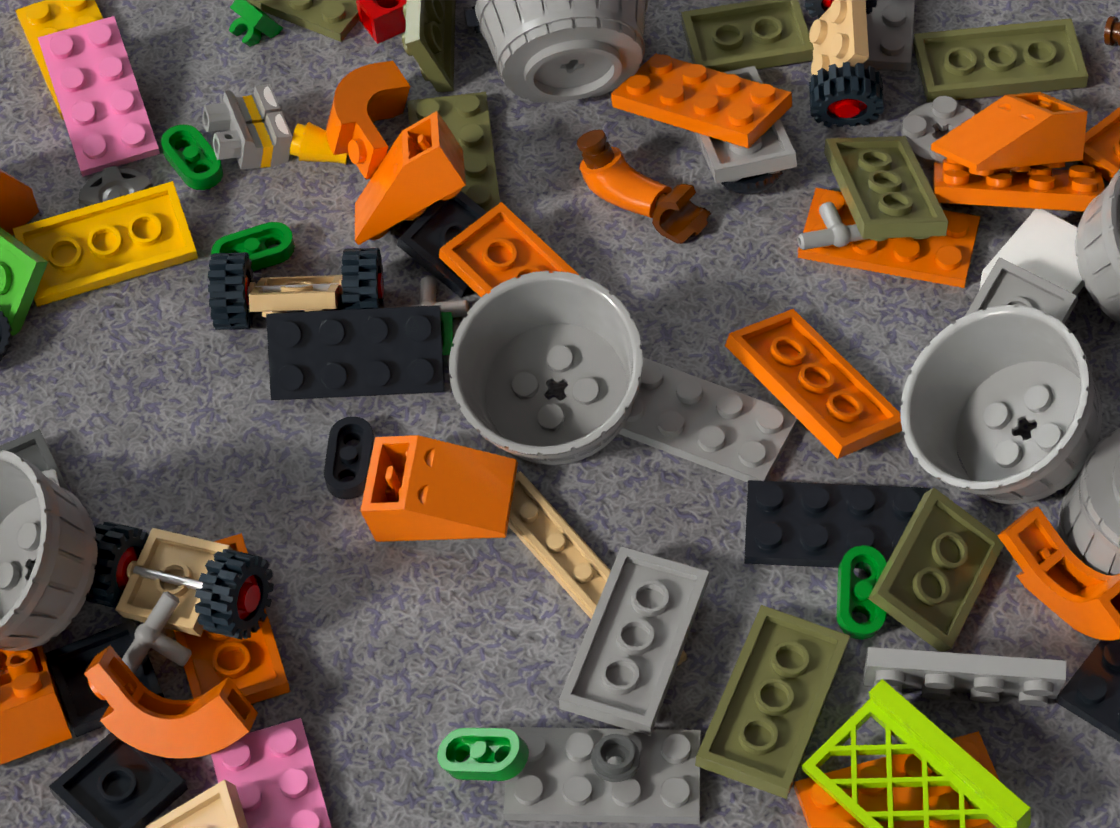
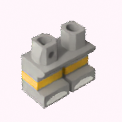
[202,84,292,170]

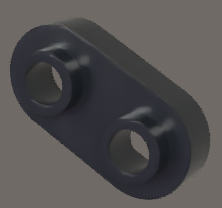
[324,417,375,500]

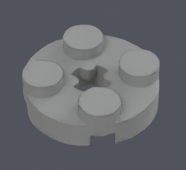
[901,96,976,168]

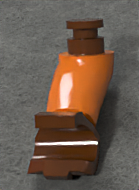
[577,129,712,244]

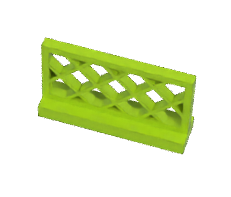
[802,679,1031,828]

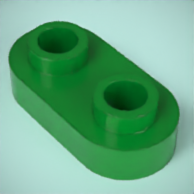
[161,124,223,190]
[211,222,295,272]
[836,545,887,640]
[437,728,529,781]

